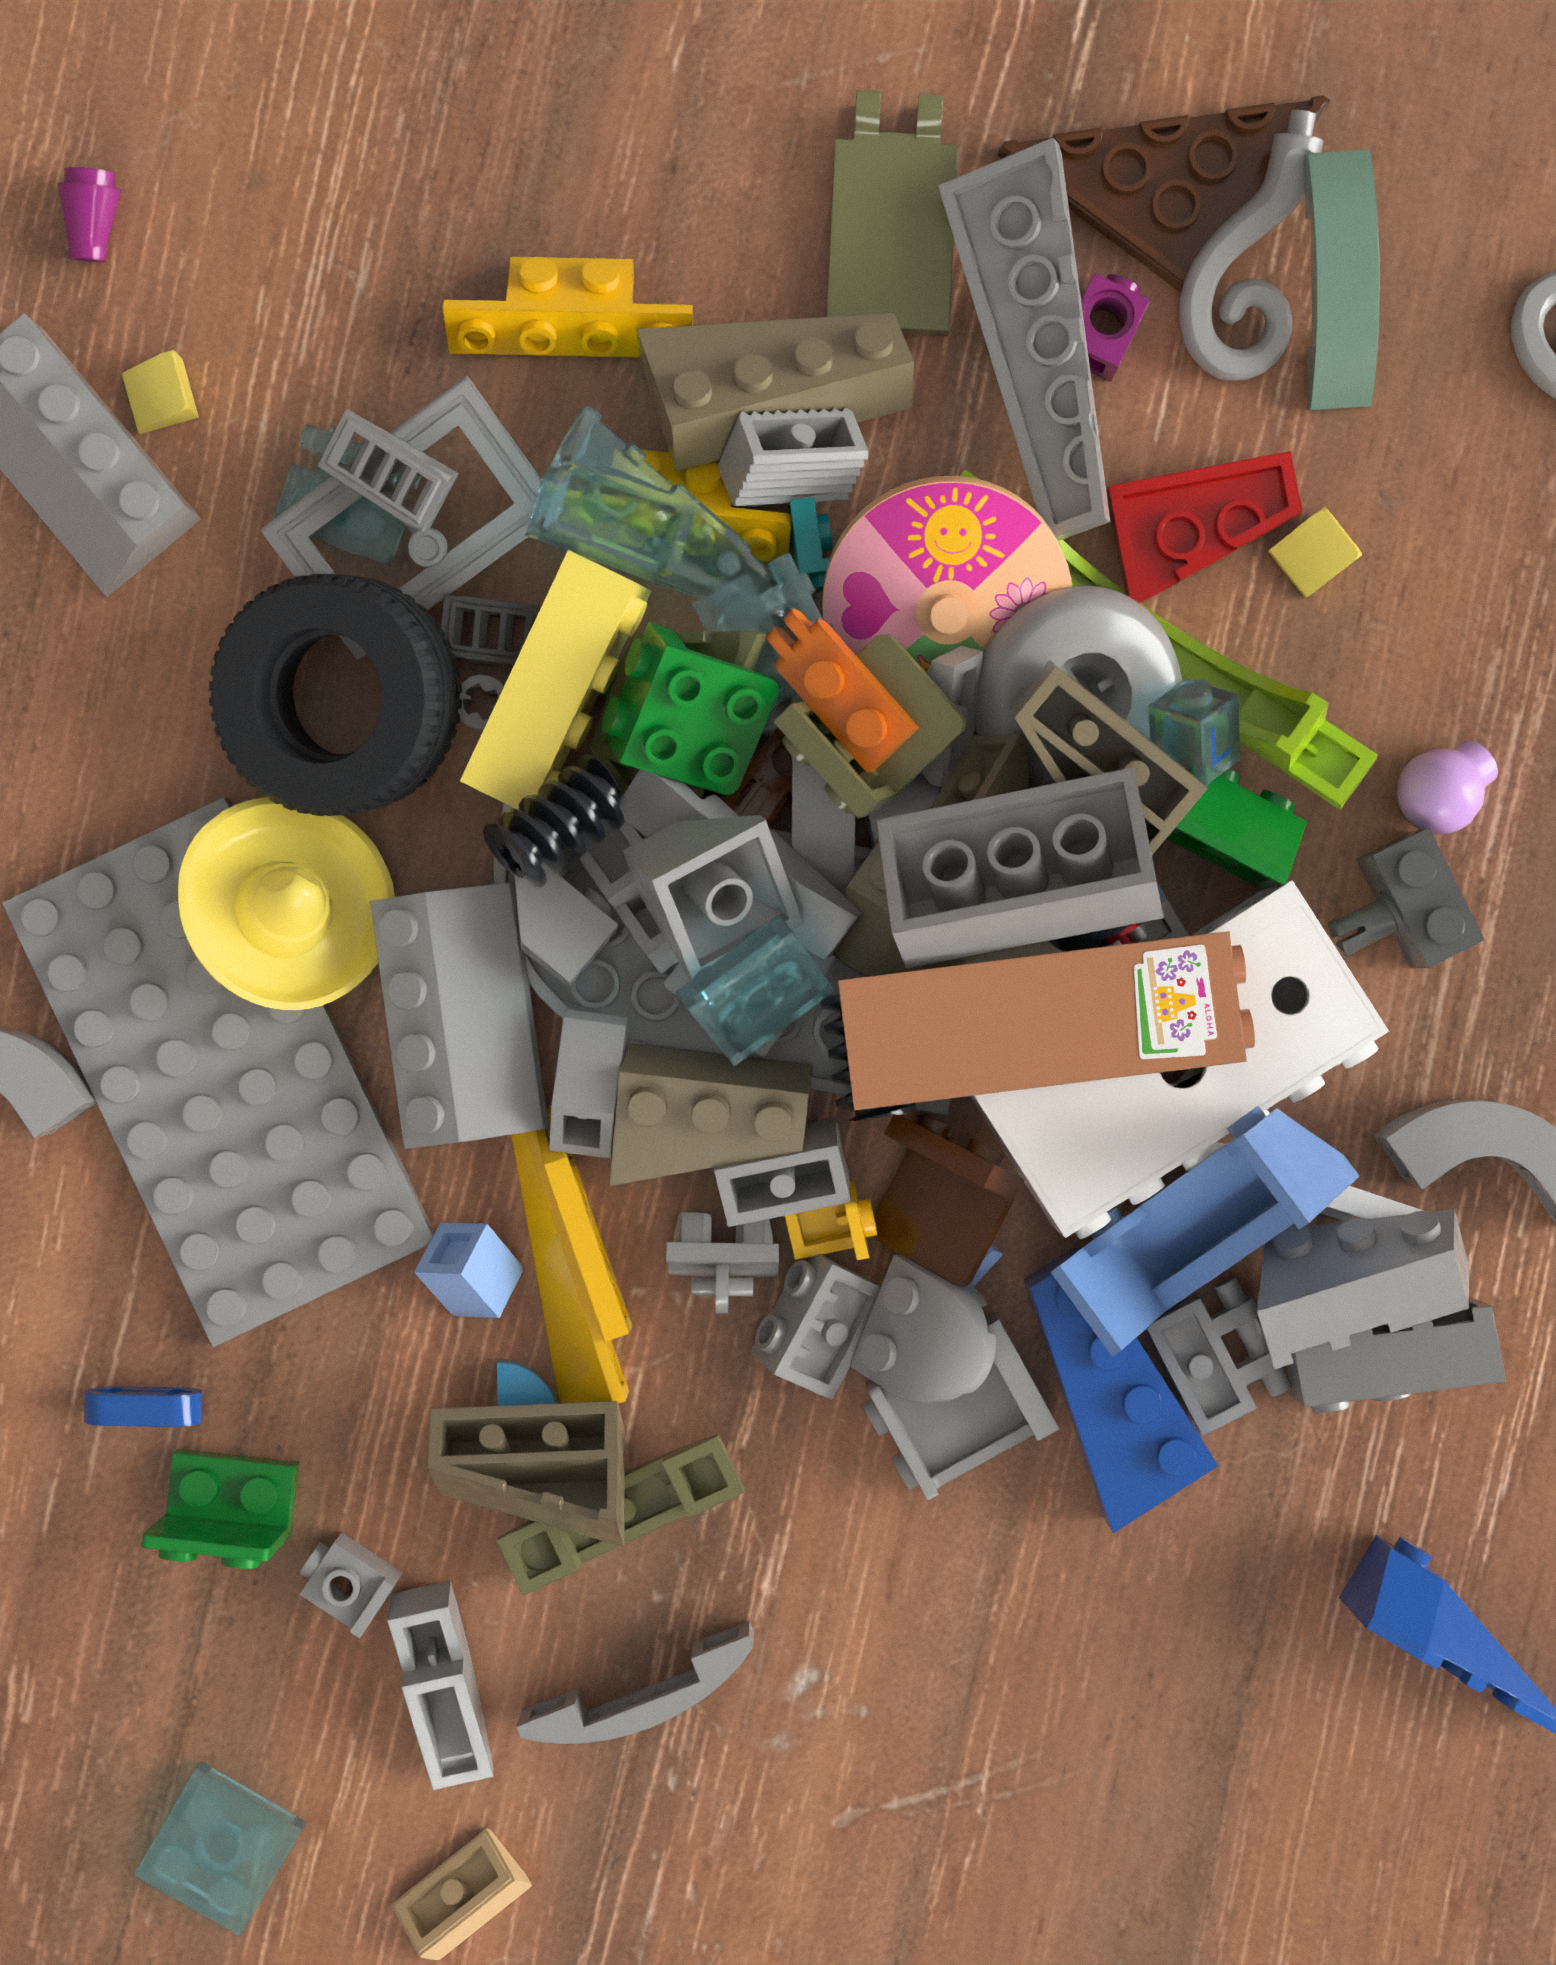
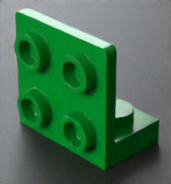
[141,1449,300,1569]

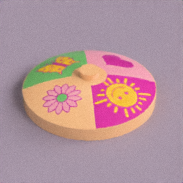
[822,476,1072,672]

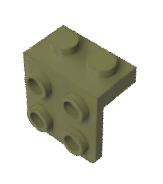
[773,634,967,818]

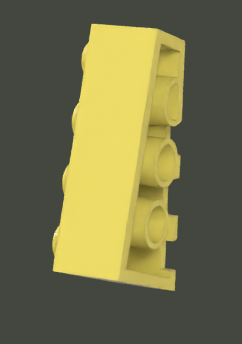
[460,550,652,810]

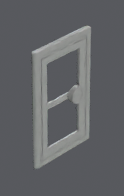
[261,375,564,661]

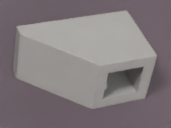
[514,862,619,989]
[549,1009,628,1159]

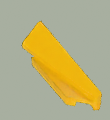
[511,1106,632,1404]

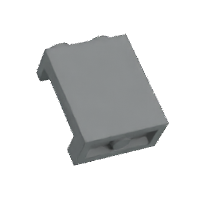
[862,1312,1059,1500]

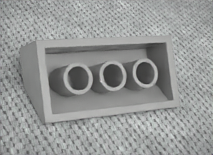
[0,313,201,597]
[876,767,1164,968]
[370,882,549,1149]

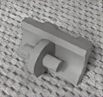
[666,1212,779,1314]

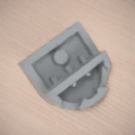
[850,1255,997,1402]

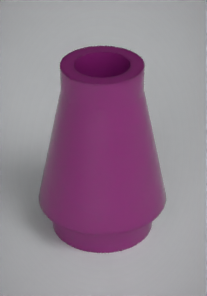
[58,167,121,262]

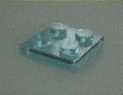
[675,915,835,1066]
[134,1761,307,1937]

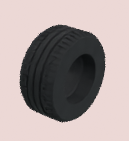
[209,574,462,816]

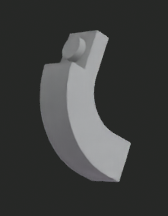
[0,1027,97,1138]
[1372,1098,1556,1224]

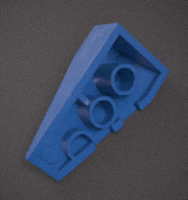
[1339,1535,1556,1734]

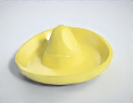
[178,797,395,1010]

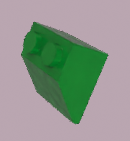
[1166,760,1307,890]

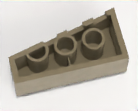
[637,313,914,472]

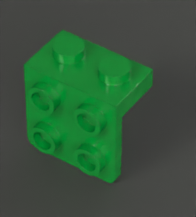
[602,622,779,795]

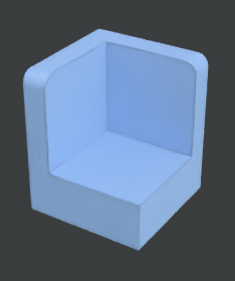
[414,1223,523,1318]

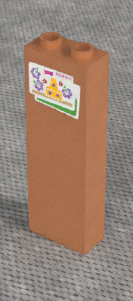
[838,931,1255,1110]

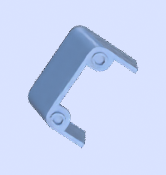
[1051,1106,1359,1357]

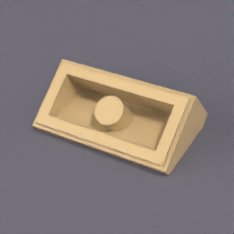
[391,1828,532,1960]

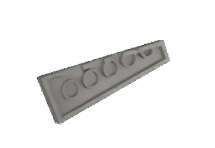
[938,138,1110,541]

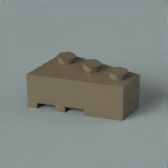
[1009,660,1208,855]
[610,1043,813,1186]
[427,1401,625,1547]

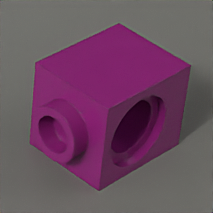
[1081,273,1151,382]

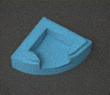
[497,1360,559,1406]

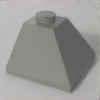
[622,815,804,983]

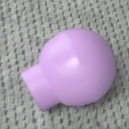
[1396,740,1498,834]

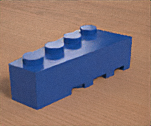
[1023,1247,1219,1533]

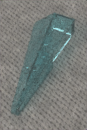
[525,406,823,632]

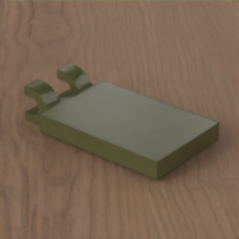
[826,90,959,336]

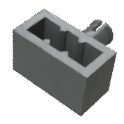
[1328,828,1485,968]

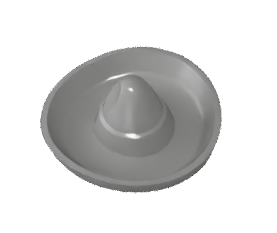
[975,586,1183,789]

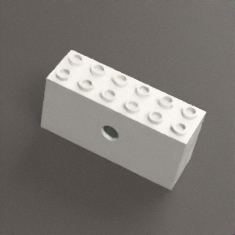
[969,880,1389,1239]

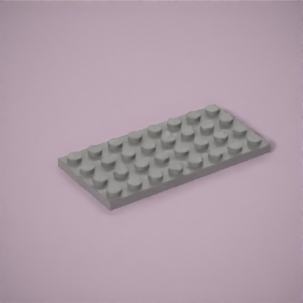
[2,797,435,1347]

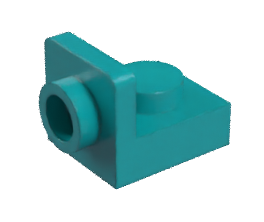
[788,497,832,592]

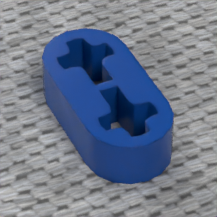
[84,1386,203,1427]

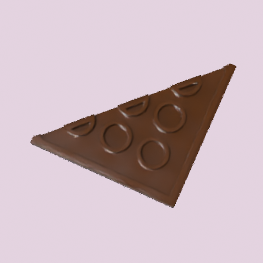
[998,95,1330,292]

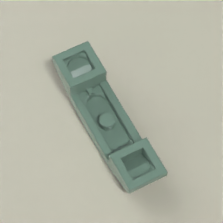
[1305,149,1380,410]

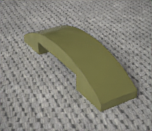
[496,1434,746,1596]

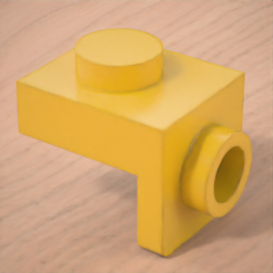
[785,1180,878,1260]

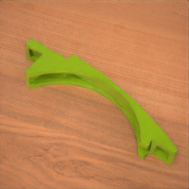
[960,470,1378,810]

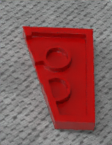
[1106,451,1303,604]

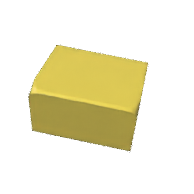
[122,349,199,434]
[1268,507,1362,599]

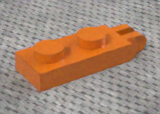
[766,608,920,773]

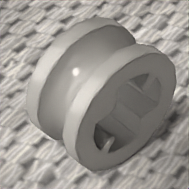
[458,674,504,732]

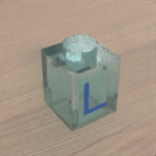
[1148,678,1241,786]

